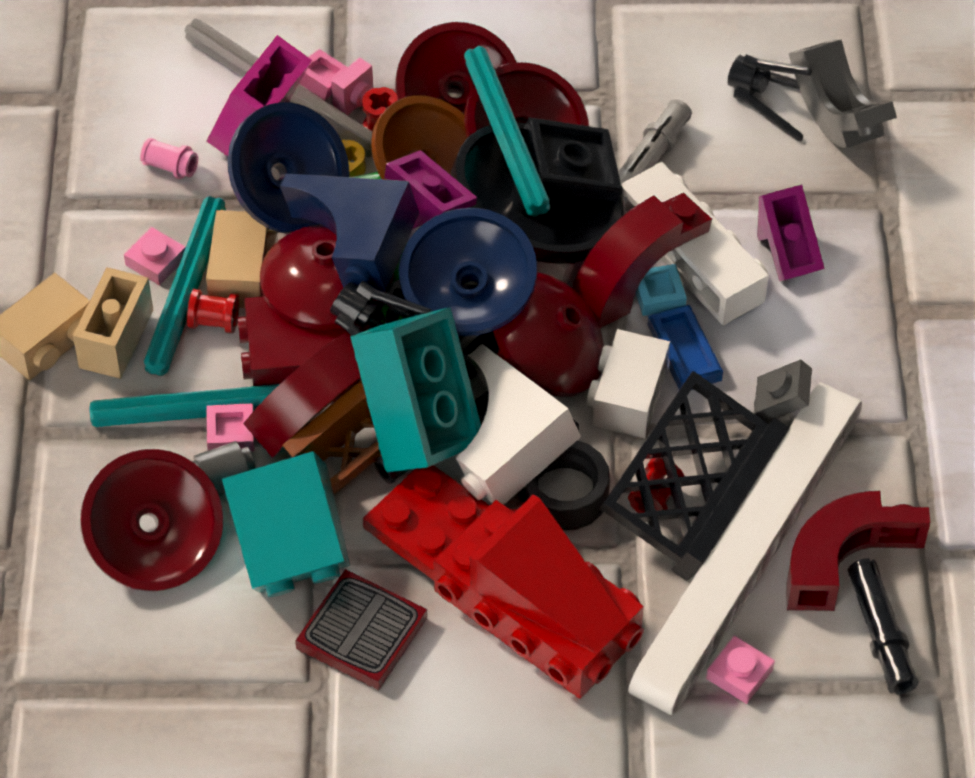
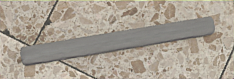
[184,19,373,157]

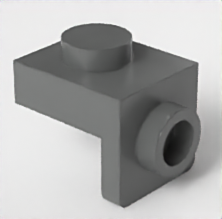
[754,359,812,428]

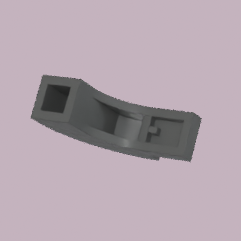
[788,39,897,148]

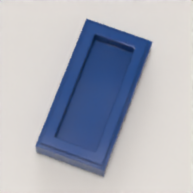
[647,304,723,390]

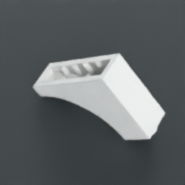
[456,344,581,505]

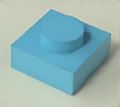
[636,264,687,316]

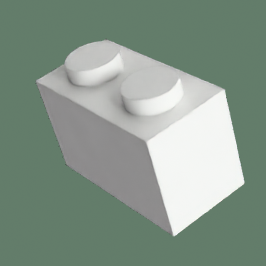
[587,329,670,439]

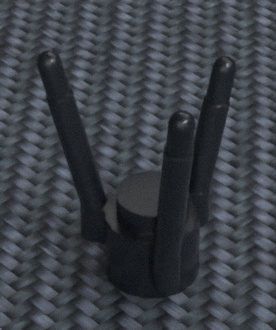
[727,54,812,141]
[330,281,433,336]

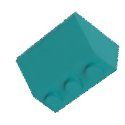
[350,307,481,472]

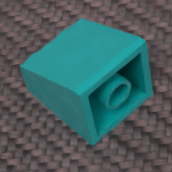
[222,451,350,598]

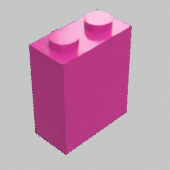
[206,35,312,157]

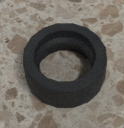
[522,440,610,530]

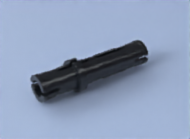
[847,558,919,695]

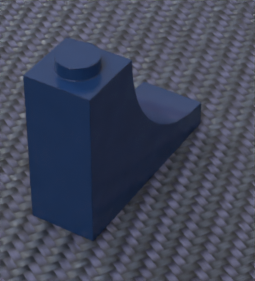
[280,173,420,292]

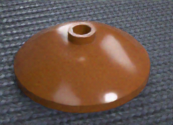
[371,96,467,180]

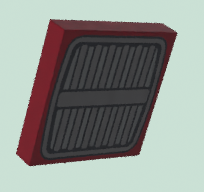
[295,569,428,690]

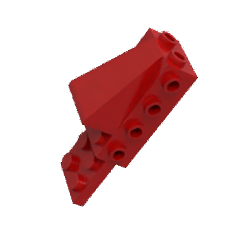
[363,465,644,699]

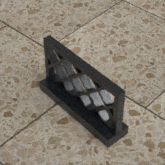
[600,371,789,581]

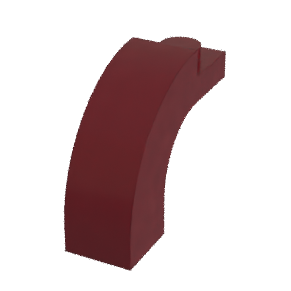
[573,192,712,328]
[243,325,372,458]
[786,491,930,611]

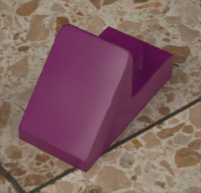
[384,150,477,229]
[757,184,825,281]

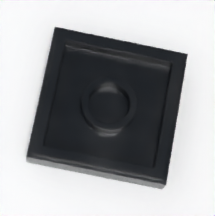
[524,118,623,202]

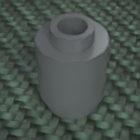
[192,441,256,496]

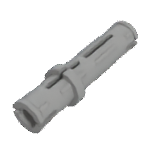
[618,99,692,183]

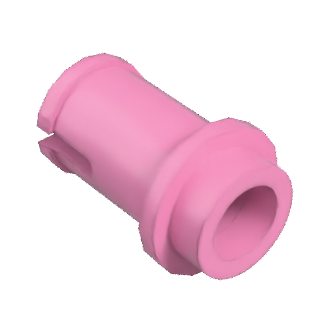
[140,138,198,179]

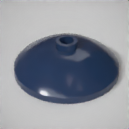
[227,102,349,234]
[399,208,537,336]

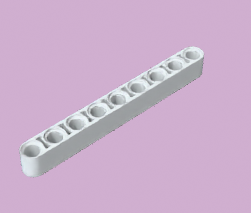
[628,382,863,715]

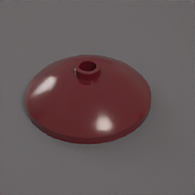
[395,22,517,114]
[464,62,589,138]
[260,224,394,330]
[493,272,604,397]
[80,449,223,592]

